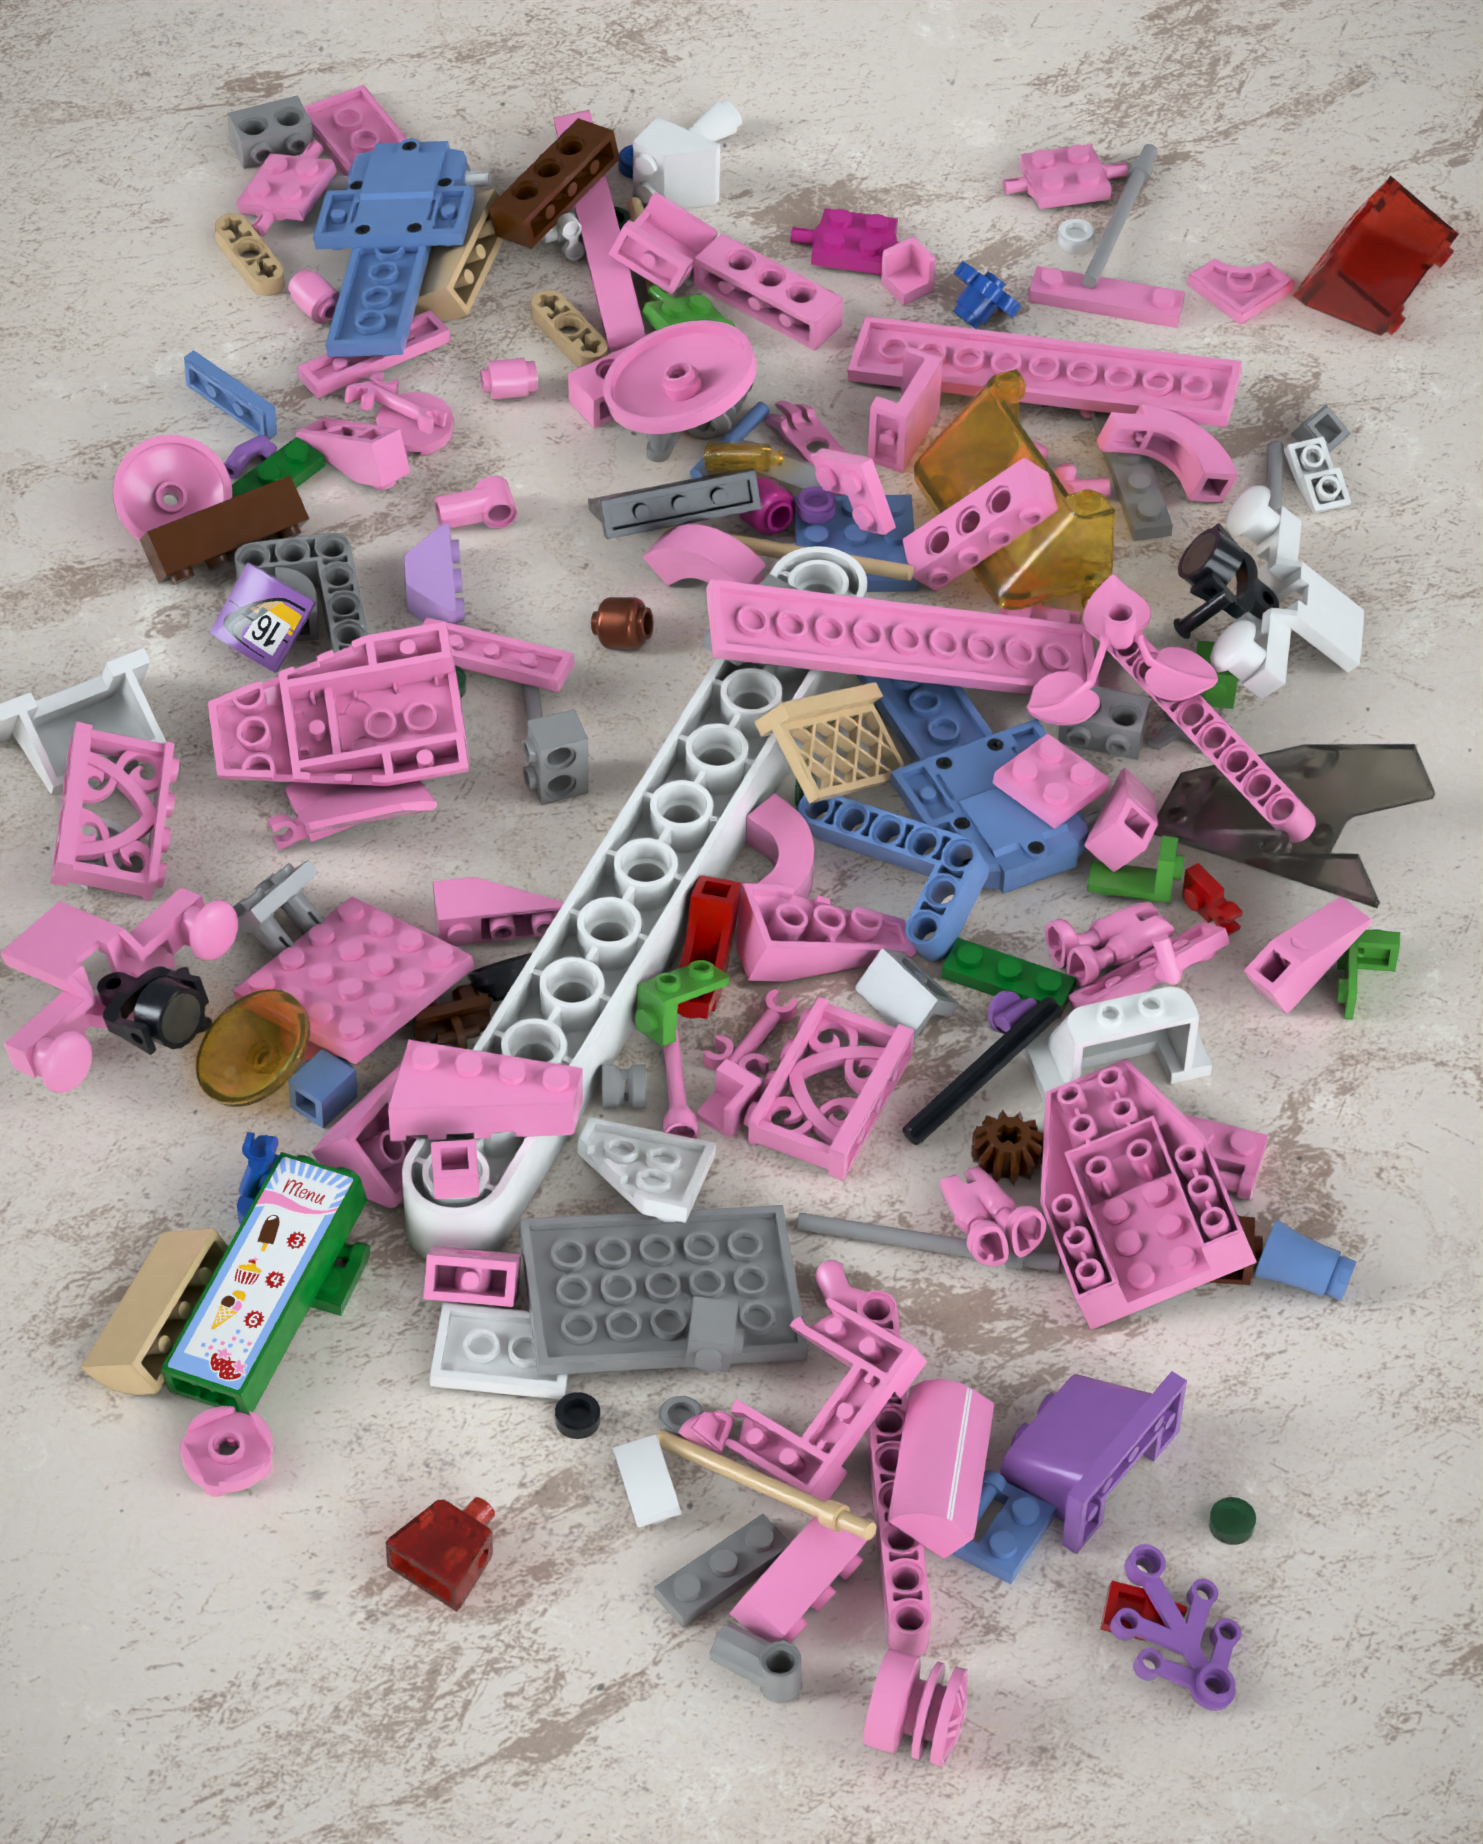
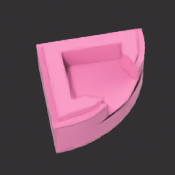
[679,1411,735,1455]

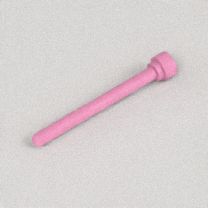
[662,1025,699,1139]

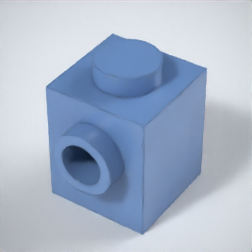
[288,1049,357,1129]

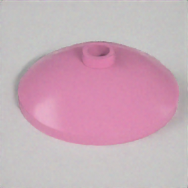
[113,435,232,541]

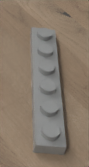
[1091,411,1173,541]

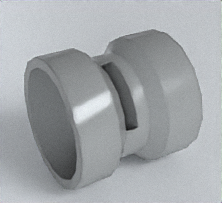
[602,1064,646,1108]

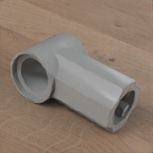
[710,1622,802,1703]

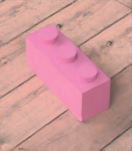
[729,1517,867,1643]

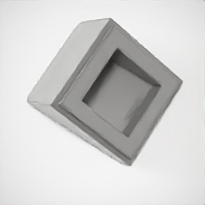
[1291,404,1351,453]

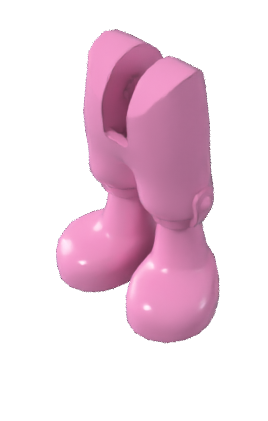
[1045,901,1175,986]
[939,1166,1046,1266]

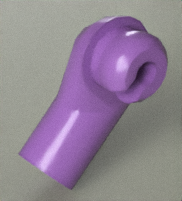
[224,435,277,479]

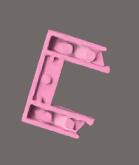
[724,1298,927,1501]

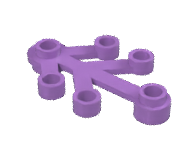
[1110,1544,1241,1711]

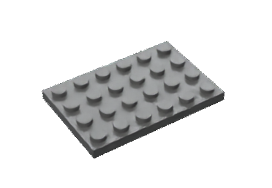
[518,1205,808,1375]

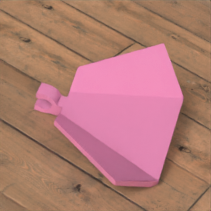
[267,780,437,850]

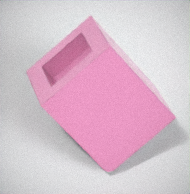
[881,236,936,306]
[697,1058,762,1138]

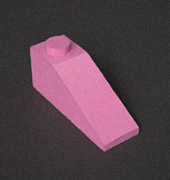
[295,417,410,490]

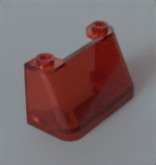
[1293,175,1459,336]

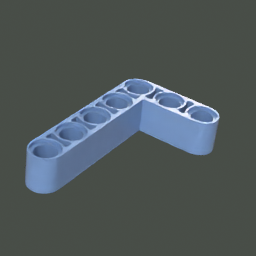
[798,795,989,962]

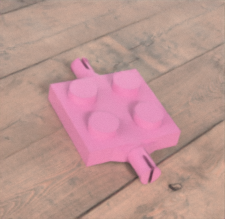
[236,141,337,237]
[1002,144,1128,210]

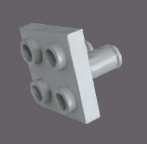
[233,860,325,958]

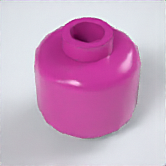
[739,477,796,536]

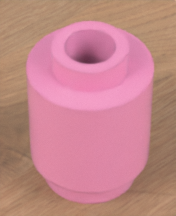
[288,270,340,324]
[480,358,538,400]

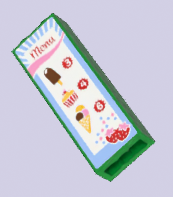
[161,1152,368,1415]

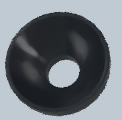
[467,952,533,1002]

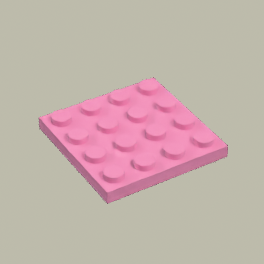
[233,897,475,1065]

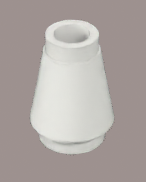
[688,100,742,142]

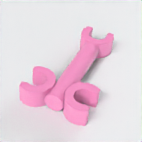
[345,372,447,434]
[703,989,797,1076]

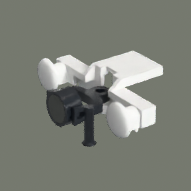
[1173,485,1365,700]

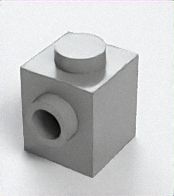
[685,1296,745,1372]

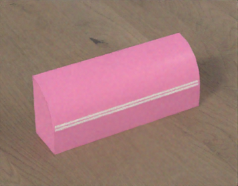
[888,1379,995,1559]

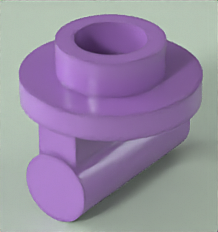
[988,991,1038,1034]

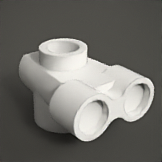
[541,208,585,260]

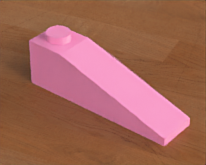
[311,1041,430,1209]

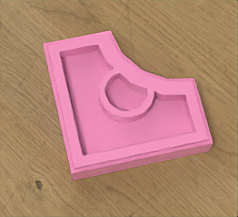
[1187,259,1295,325]

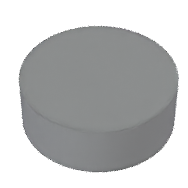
[658,1396,704,1440]

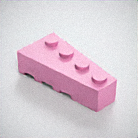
[388,1040,583,1141]

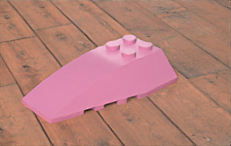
[207,621,470,786]

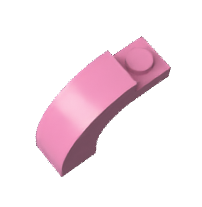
[1096,404,1238,503]
[642,524,766,586]
[746,793,814,899]

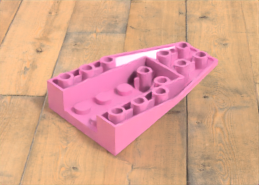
[1040,1059,1257,1330]

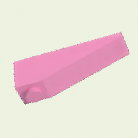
[736,883,917,982]

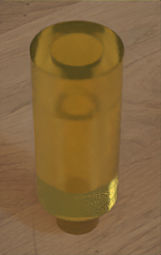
[704,442,783,472]

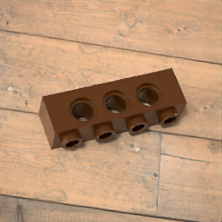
[489,118,620,249]

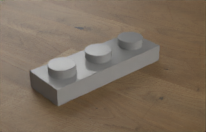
[654,1514,791,1628]

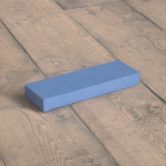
[184,350,277,440]

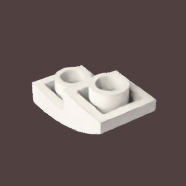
[1284,436,1351,514]
[613,1434,682,1528]

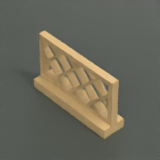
[754,682,905,804]

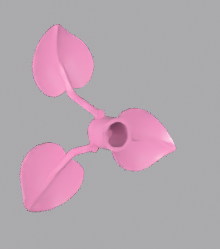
[1027,574,1218,726]

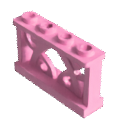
[50,722,180,901]
[744,997,914,1181]

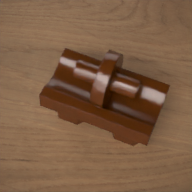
[413,983,491,1049]

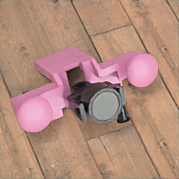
[1,888,238,1093]

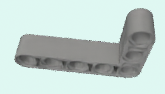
[235,533,368,653]

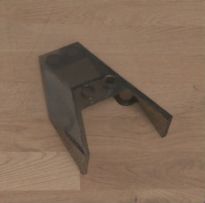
[1153,744,1436,909]

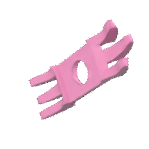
[764,400,846,496]

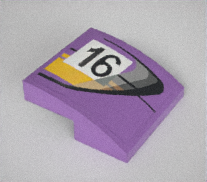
[209,562,317,673]

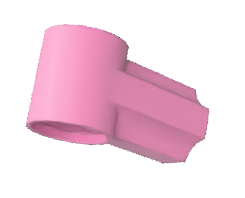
[434,476,518,529]

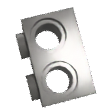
[227,95,313,169]
[1058,686,1151,760]
[522,709,588,805]

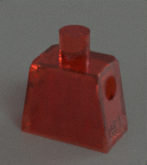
[386,1497,495,1612]

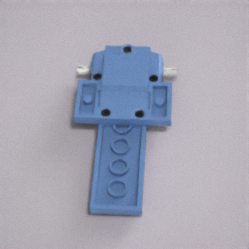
[313,138,491,357]
[856,675,1101,894]

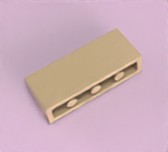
[414,189,503,322]
[81,1228,229,1395]

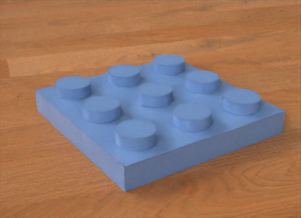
[794,494,919,592]

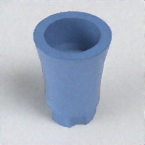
[1254,1220,1356,1301]

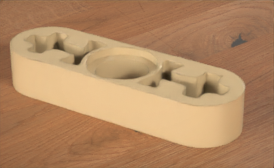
[215,213,285,296]
[531,290,608,368]

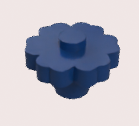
[953,261,1022,329]

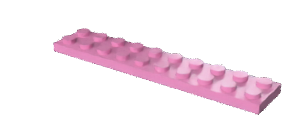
[848,316,1242,427]
[706,579,1099,695]

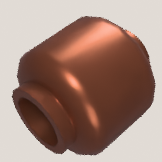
[591,597,654,650]

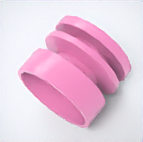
[863,1648,969,1768]

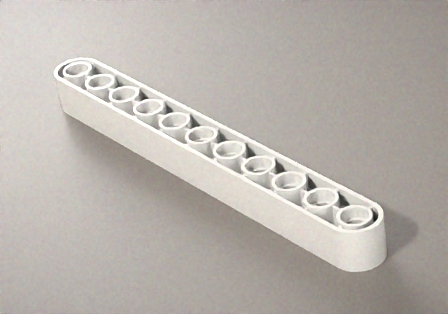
[402,546,867,1259]

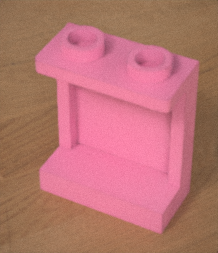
[608,192,718,295]
[868,347,943,473]

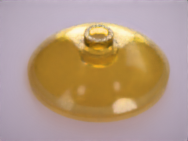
[196,989,310,1107]

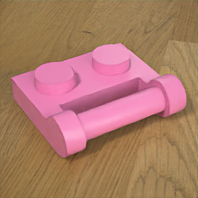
[1184,1114,1268,1200]

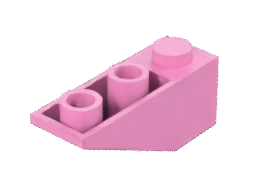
[1084,768,1158,872]
[433,877,564,946]
[1244,896,1373,1015]

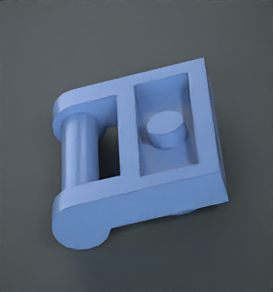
[952,1470,1056,1584]

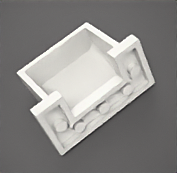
[0,648,166,796]
[1022,987,1212,1104]

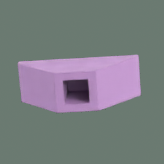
[404,524,465,625]

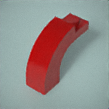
[677,875,741,1019]

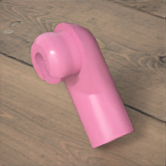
[1054,463,1110,500]

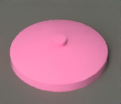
[603,320,757,434]

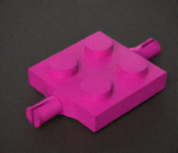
[790,208,900,275]

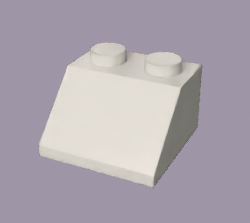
[633,117,720,209]

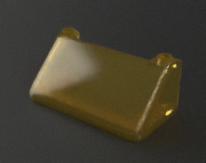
[914,369,1115,610]

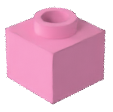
[431,1139,479,1200]

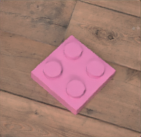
[992,733,1111,829]

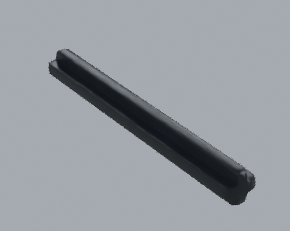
[902,997,1062,1145]

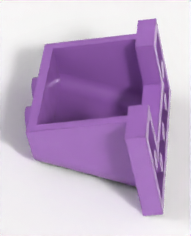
[1000,1371,1187,1554]

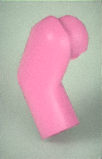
[816,1260,869,1311]

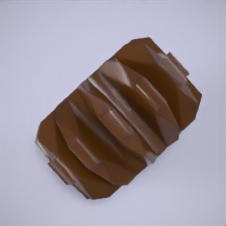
[971,1109,1044,1186]

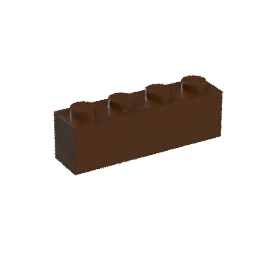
[140,475,310,585]

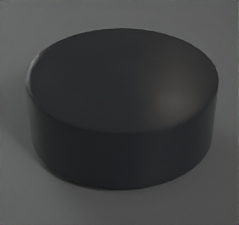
[555,1392,600,1439]

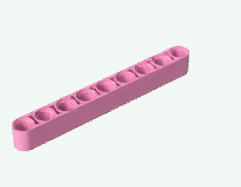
[553,110,646,353]
[1094,635,1316,843]
[856,1290,931,1656]

